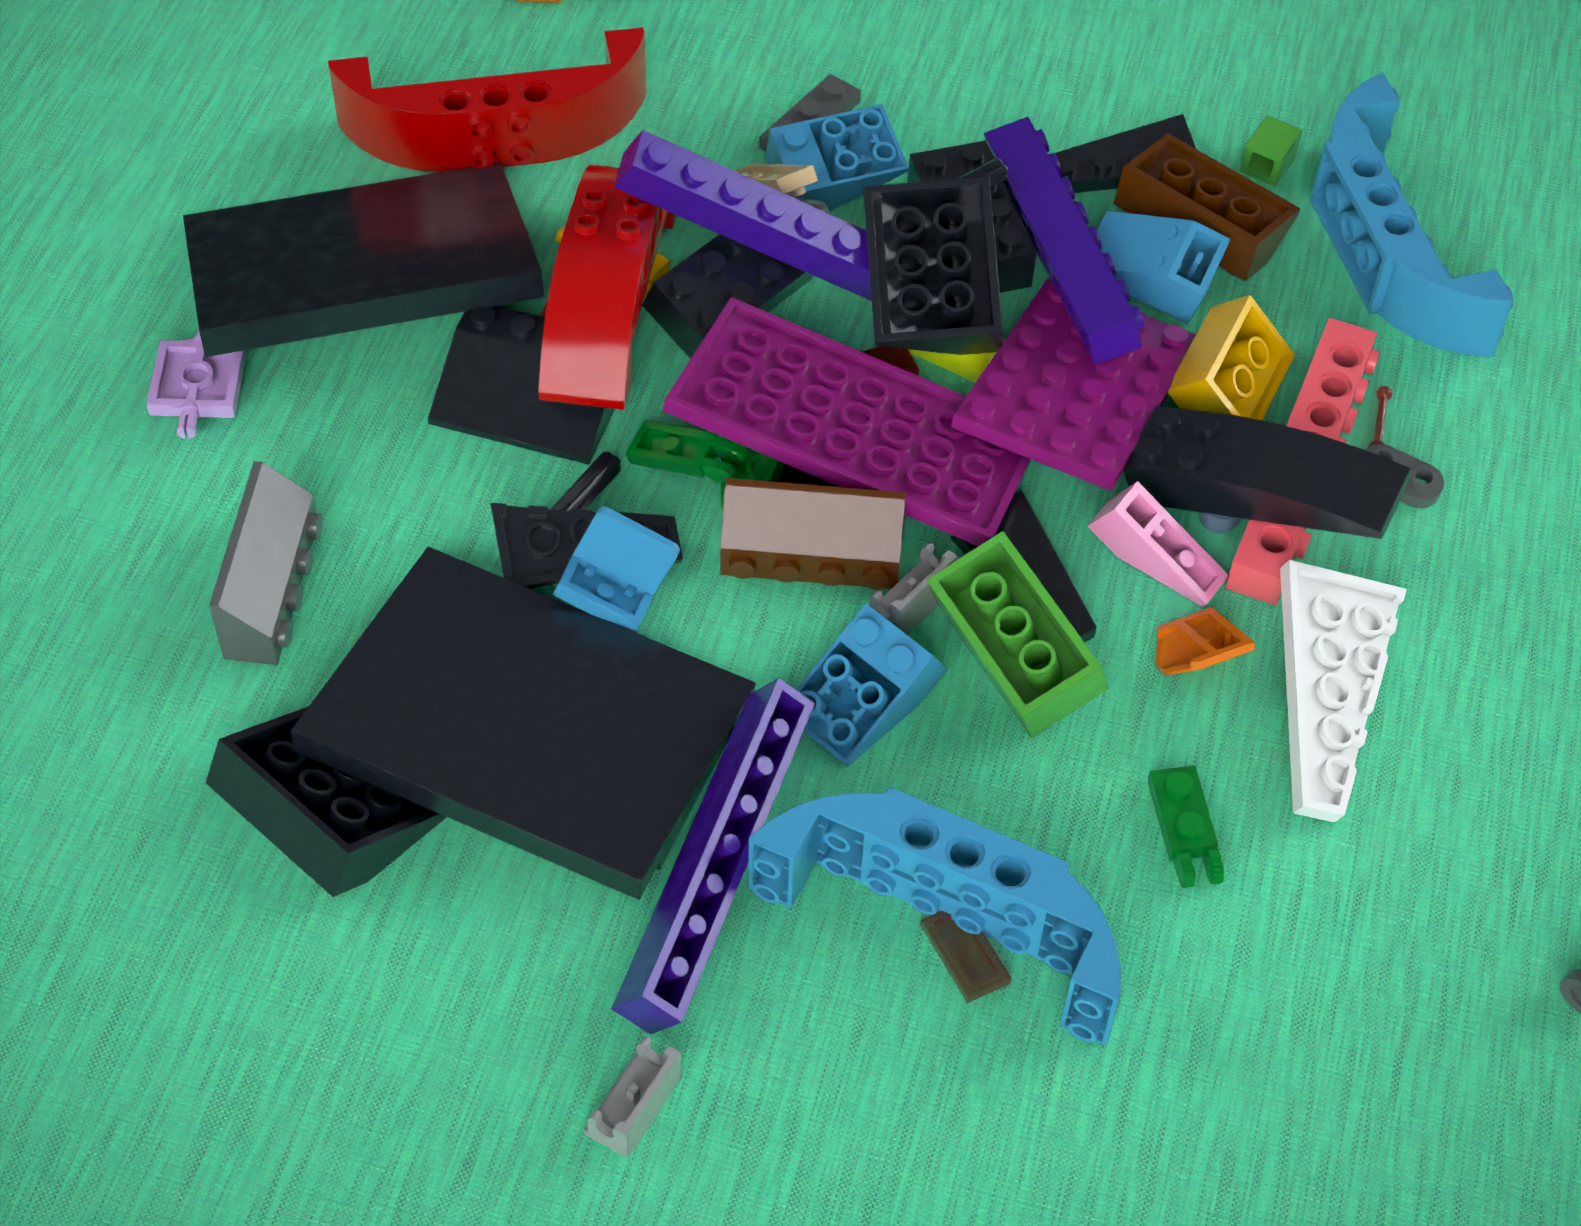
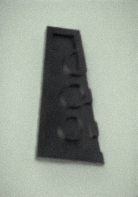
[951,490,1097,643]

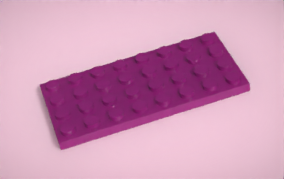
[662,297,1031,546]

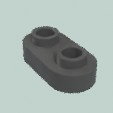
[1366,444,1444,508]

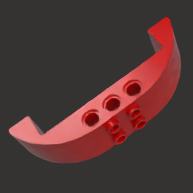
[328,27,647,172]
[539,164,677,410]

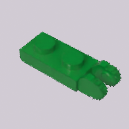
[625,420,750,483]
[1148,765,1225,888]

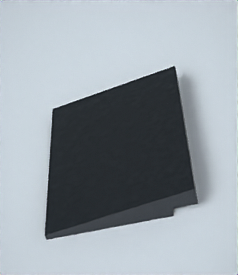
[183,162,545,357]
[291,547,756,900]

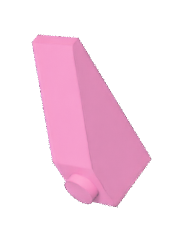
[1087,481,1229,607]

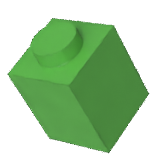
[1240,115,1302,187]

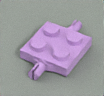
[146,327,247,439]

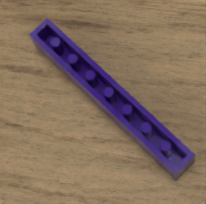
[984,117,1145,365]
[614,130,872,301]
[611,678,815,1035]

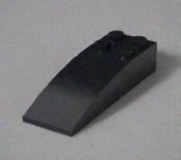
[1124,406,1412,539]

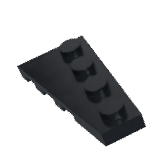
[1055,114,1196,193]
[490,503,683,589]

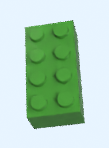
[927,531,1109,738]

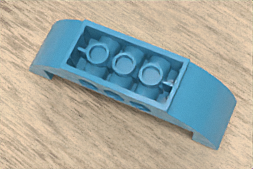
[1310,73,1513,357]
[748,787,1121,1046]

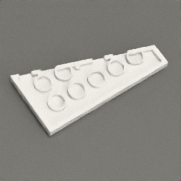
[1280,560,1407,822]

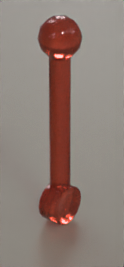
[1369,386,1393,447]

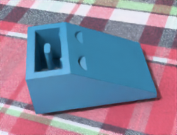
[765,104,909,212]
[1097,211,1230,324]
[796,603,948,767]

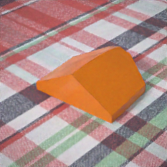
[1155,607,1255,676]

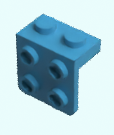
[553,507,680,633]

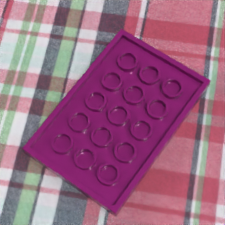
[951,278,1196,491]

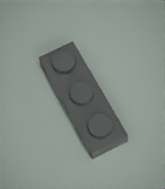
[759,74,861,152]

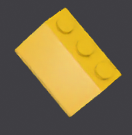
[1168,295,1295,420]

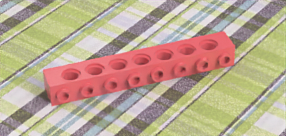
[1225,317,1380,606]

